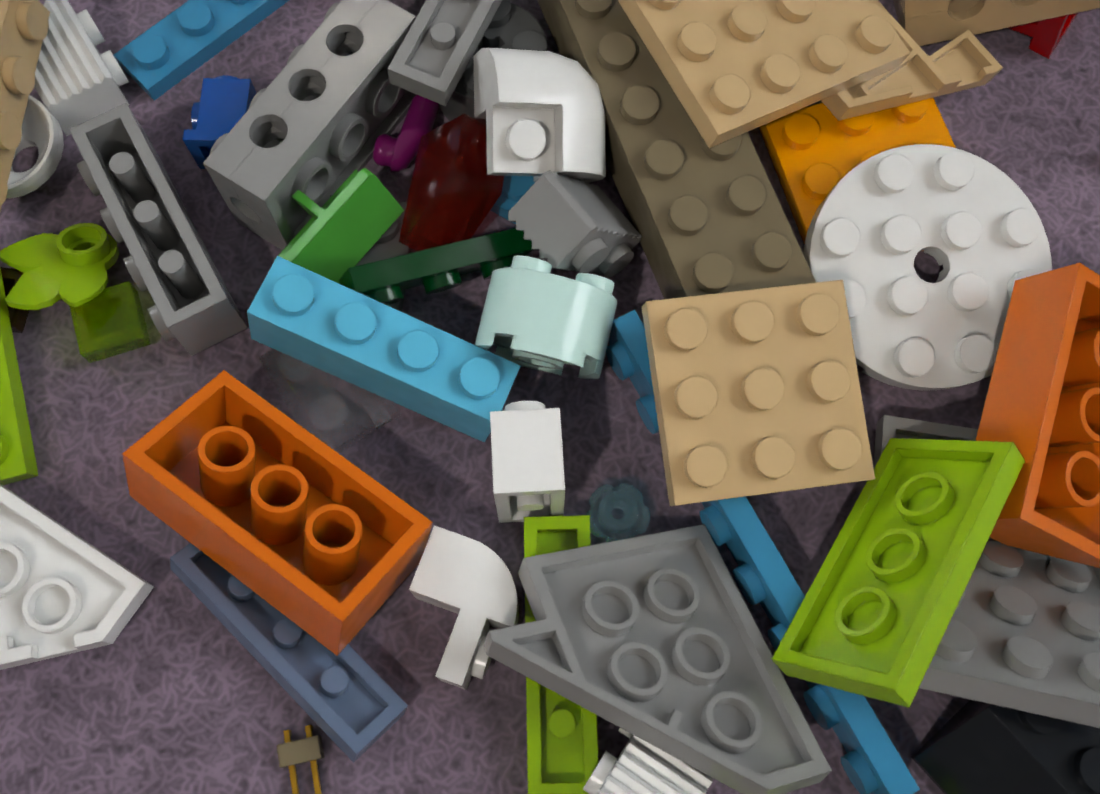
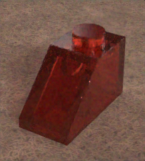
[399,113,505,251]

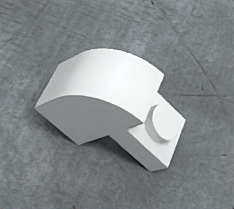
[409,525,519,690]

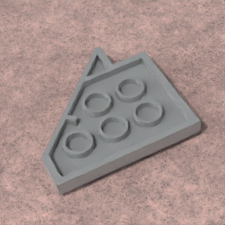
[484,524,832,794]

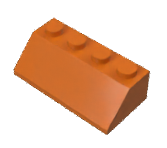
[975,262,1100,568]

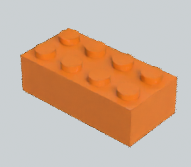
[122,370,433,656]

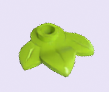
[0,223,119,310]

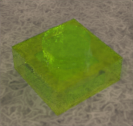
[70,281,151,363]

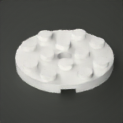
[803,144,1052,391]

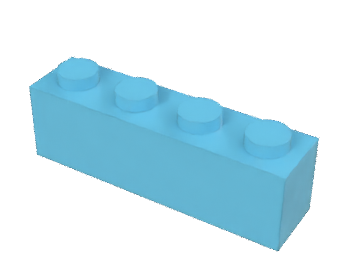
[247,256,521,442]

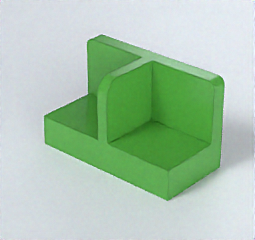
[274,168,405,283]

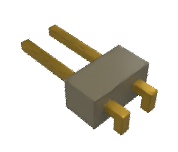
[276,725,324,794]

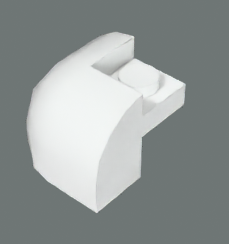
[473,48,606,183]

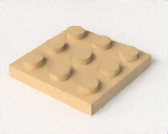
[641,280,875,506]

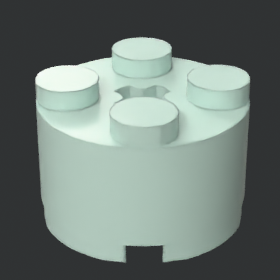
[475,256,617,379]

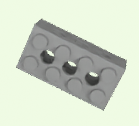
[203,0,417,250]

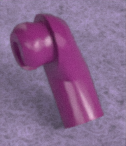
[373,95,439,172]

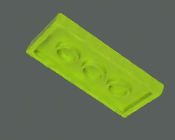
[772,438,1025,708]

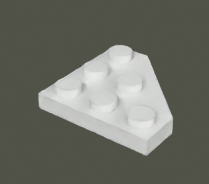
[0,484,154,670]

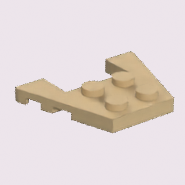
[821,0,1003,121]

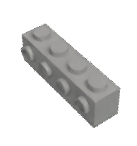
[69,103,248,356]

